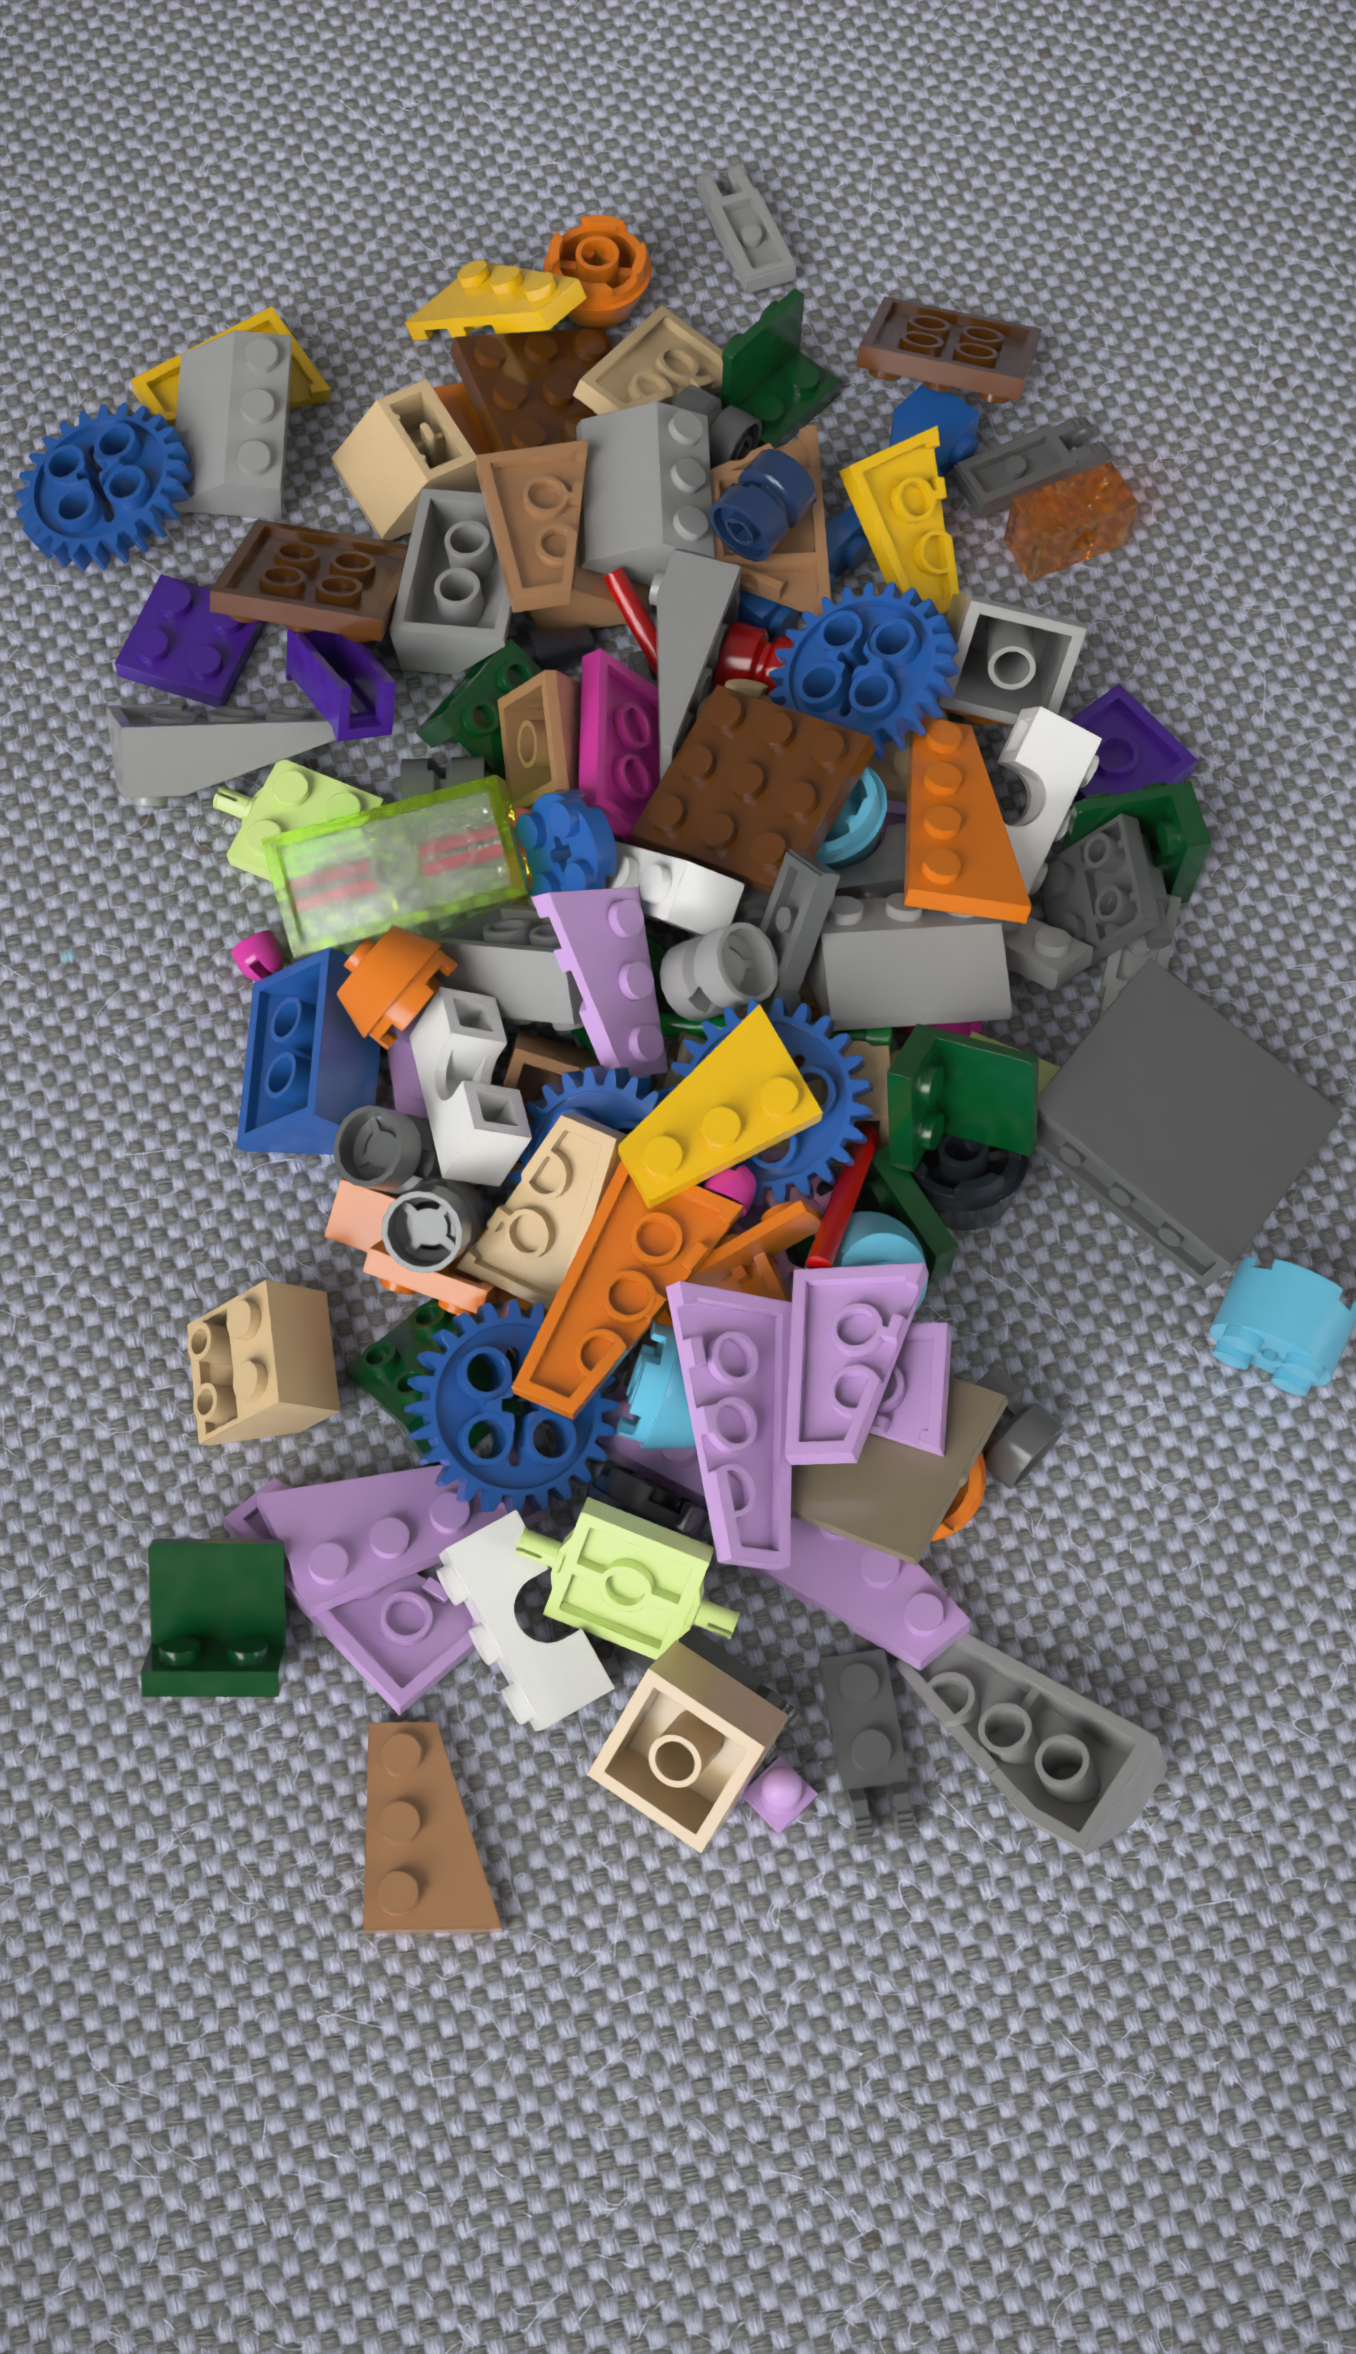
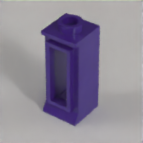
[286,629,396,742]

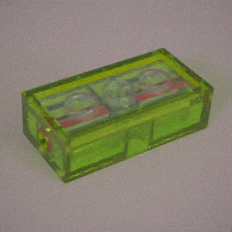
[261,775,533,959]

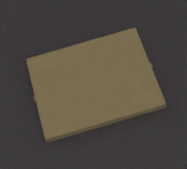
[791,1375,1008,1566]

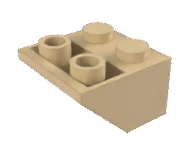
[332,379,481,542]
[187,1280,341,1446]

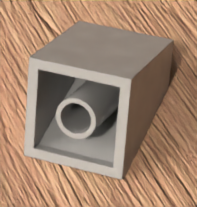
[938,594,1088,725]

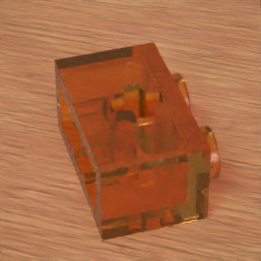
[1004,461,1138,582]

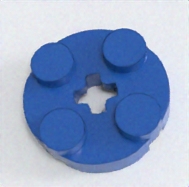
[516,789,617,896]

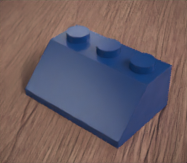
[236,947,381,1155]

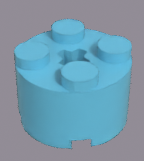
[1210,1257,1356,1396]

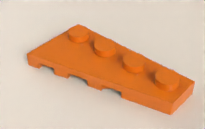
[904,718,1032,924]
[512,1160,743,1420]

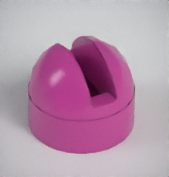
[231,930,285,982]
[702,1165,757,1218]

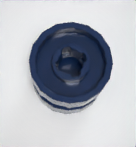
[709,449,817,562]

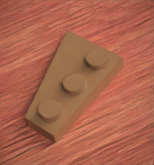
[475,439,589,613]
[363,1722,503,1934]

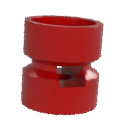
[714,620,793,698]

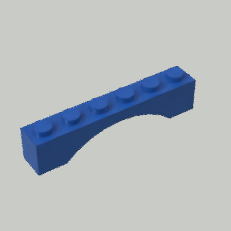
[738,383,980,641]

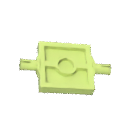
[213,759,403,908]
[515,1497,740,1660]

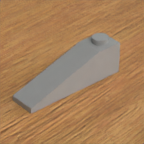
[649,549,741,780]
[106,704,336,806]
[895,1633,1168,1856]

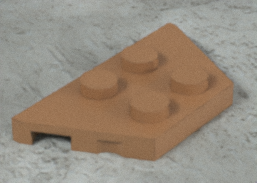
[710,425,831,617]

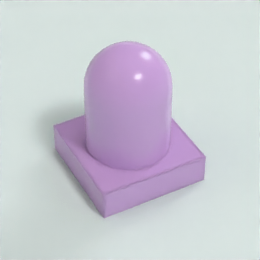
[742,1756,818,1835]

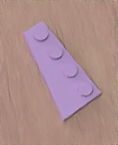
[666,1281,792,1570]
[256,1453,552,1617]
[224,1478,476,1716]

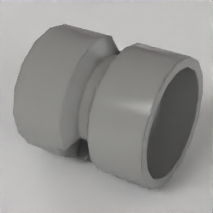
[660,922,779,1021]

